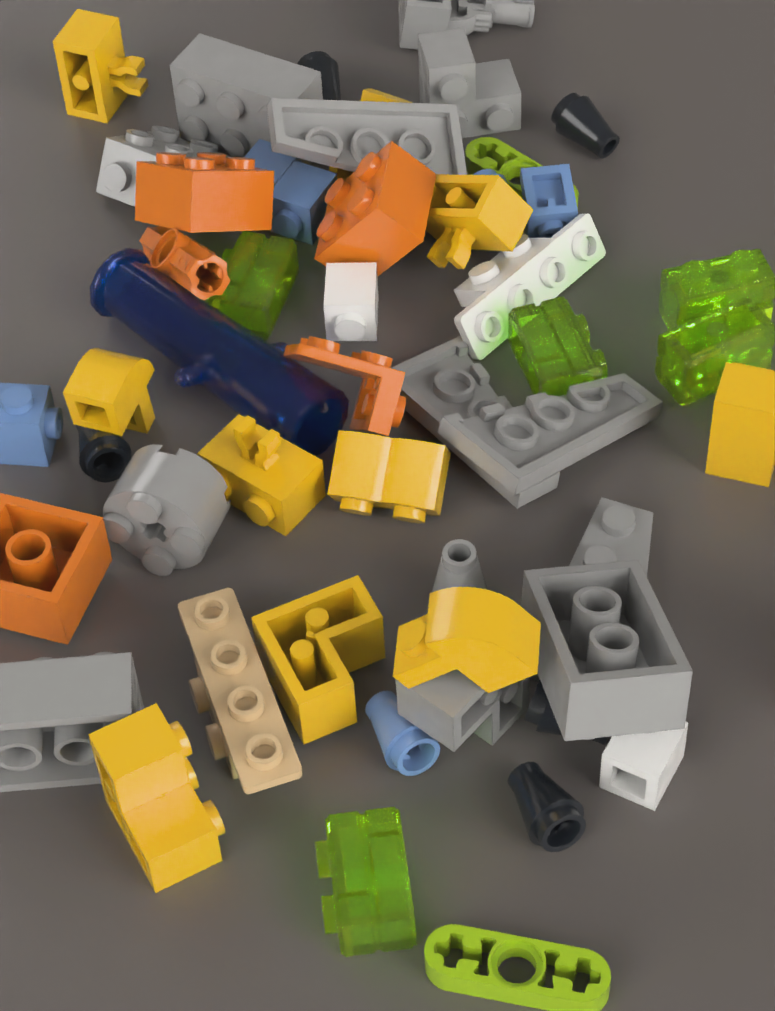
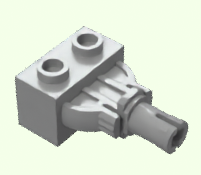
[398,0,535,50]

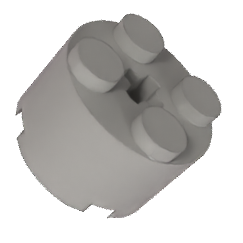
[103,444,231,576]

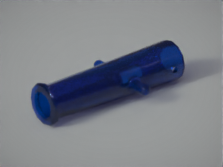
[90,248,349,457]

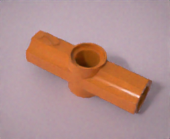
[139,226,231,300]

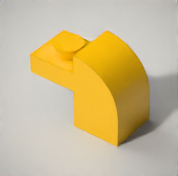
[63,348,155,436]
[393,587,541,693]

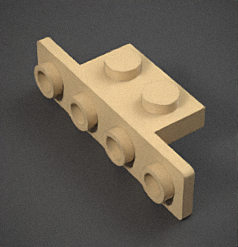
[178,588,303,794]

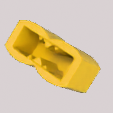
[327,430,451,524]

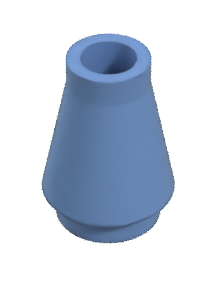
[365,691,440,776]

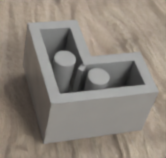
[418,28,521,138]
[395,669,530,752]

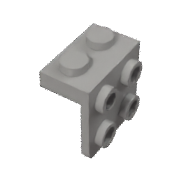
[96,125,230,207]

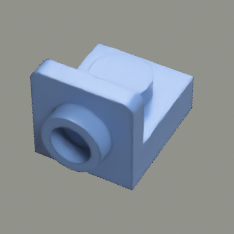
[520,164,578,238]

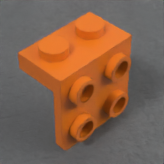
[283,336,406,436]

